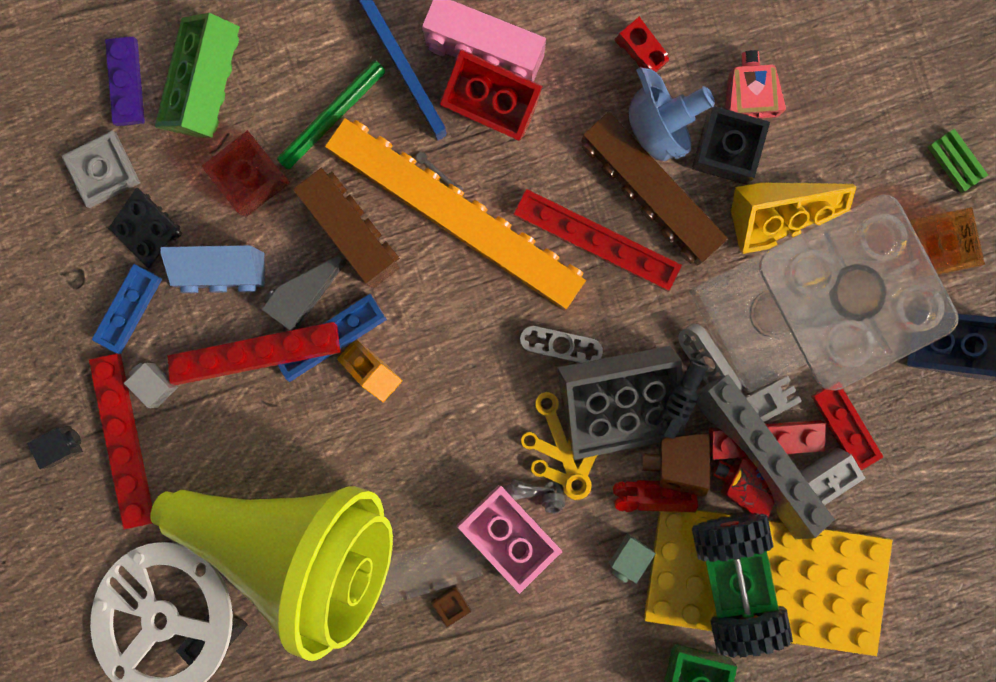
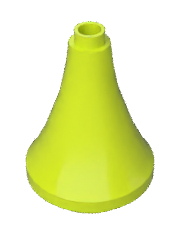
[150,486,393,661]

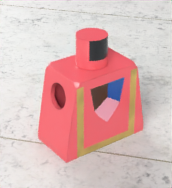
[725,50,786,118]

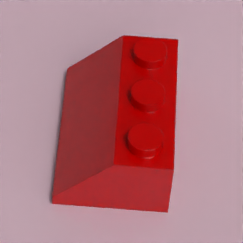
[440,49,543,141]

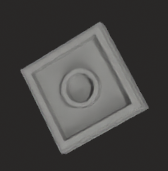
[61,131,140,208]

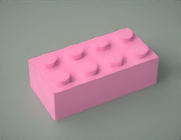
[422,0,546,81]

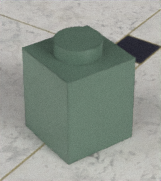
[609,533,656,584]

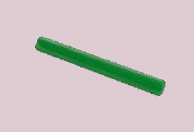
[277,60,385,170]

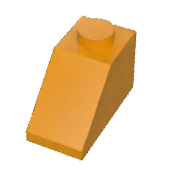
[337,339,403,402]

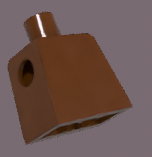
[642,434,710,496]

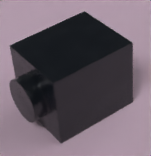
[27,426,83,469]

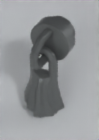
[506,479,565,513]

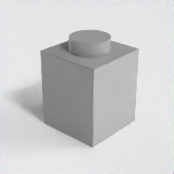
[124,363,178,408]

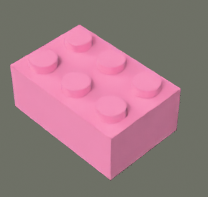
[456,485,563,594]

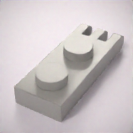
[746,375,802,422]

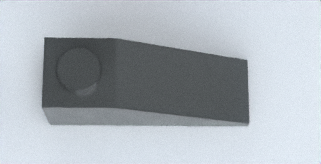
[262,256,346,330]

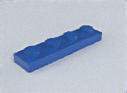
[278,294,387,382]

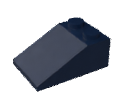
[907,309,996,381]

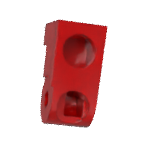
[614,16,669,72]

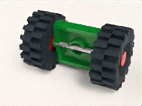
[692,513,793,658]

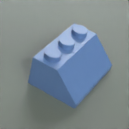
[161,245,265,293]

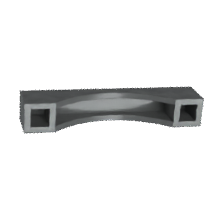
[696,374,835,540]

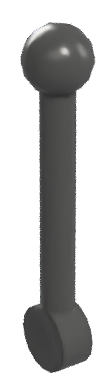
[416,152,463,191]

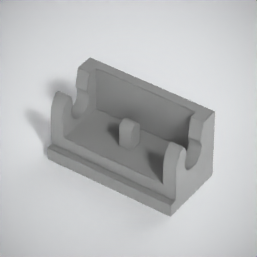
[800,447,866,505]

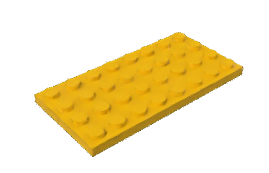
[644,509,893,656]

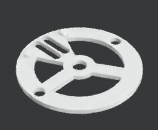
[90,542,233,682]

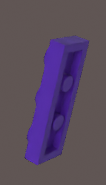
[105,36,145,126]

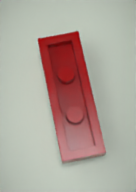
[811,382,884,471]

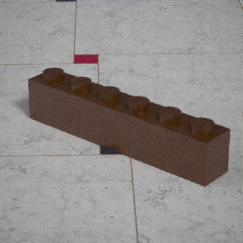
[581,111,728,266]

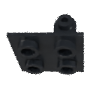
[108,188,182,268]

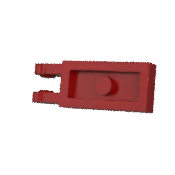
[613,480,698,513]

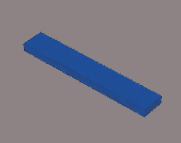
[358,0,447,141]

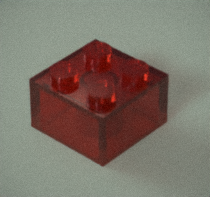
[201,130,291,217]

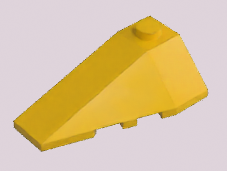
[731,183,856,254]

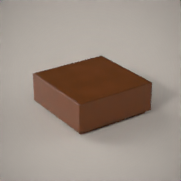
[431,586,471,628]

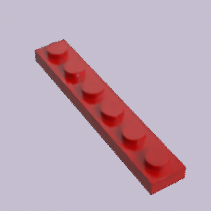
[514,189,682,292]
[167,322,341,385]
[89,354,152,530]

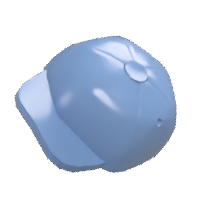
[629,67,715,161]

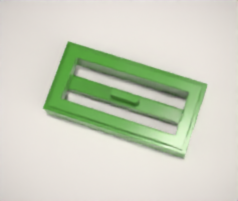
[928,128,988,193]

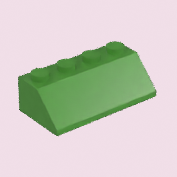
[155,13,240,138]

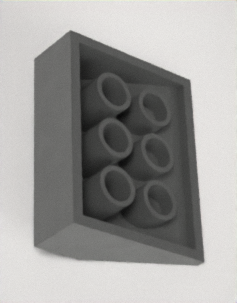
[558,346,686,460]

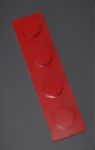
[709,420,826,460]

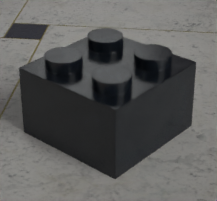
[692,106,770,185]

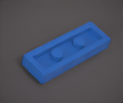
[92,264,163,354]

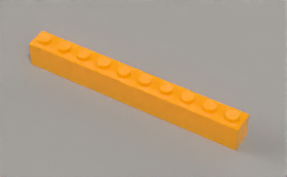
[325,118,586,311]

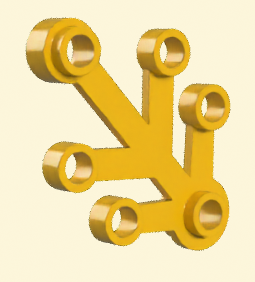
[521,392,599,500]

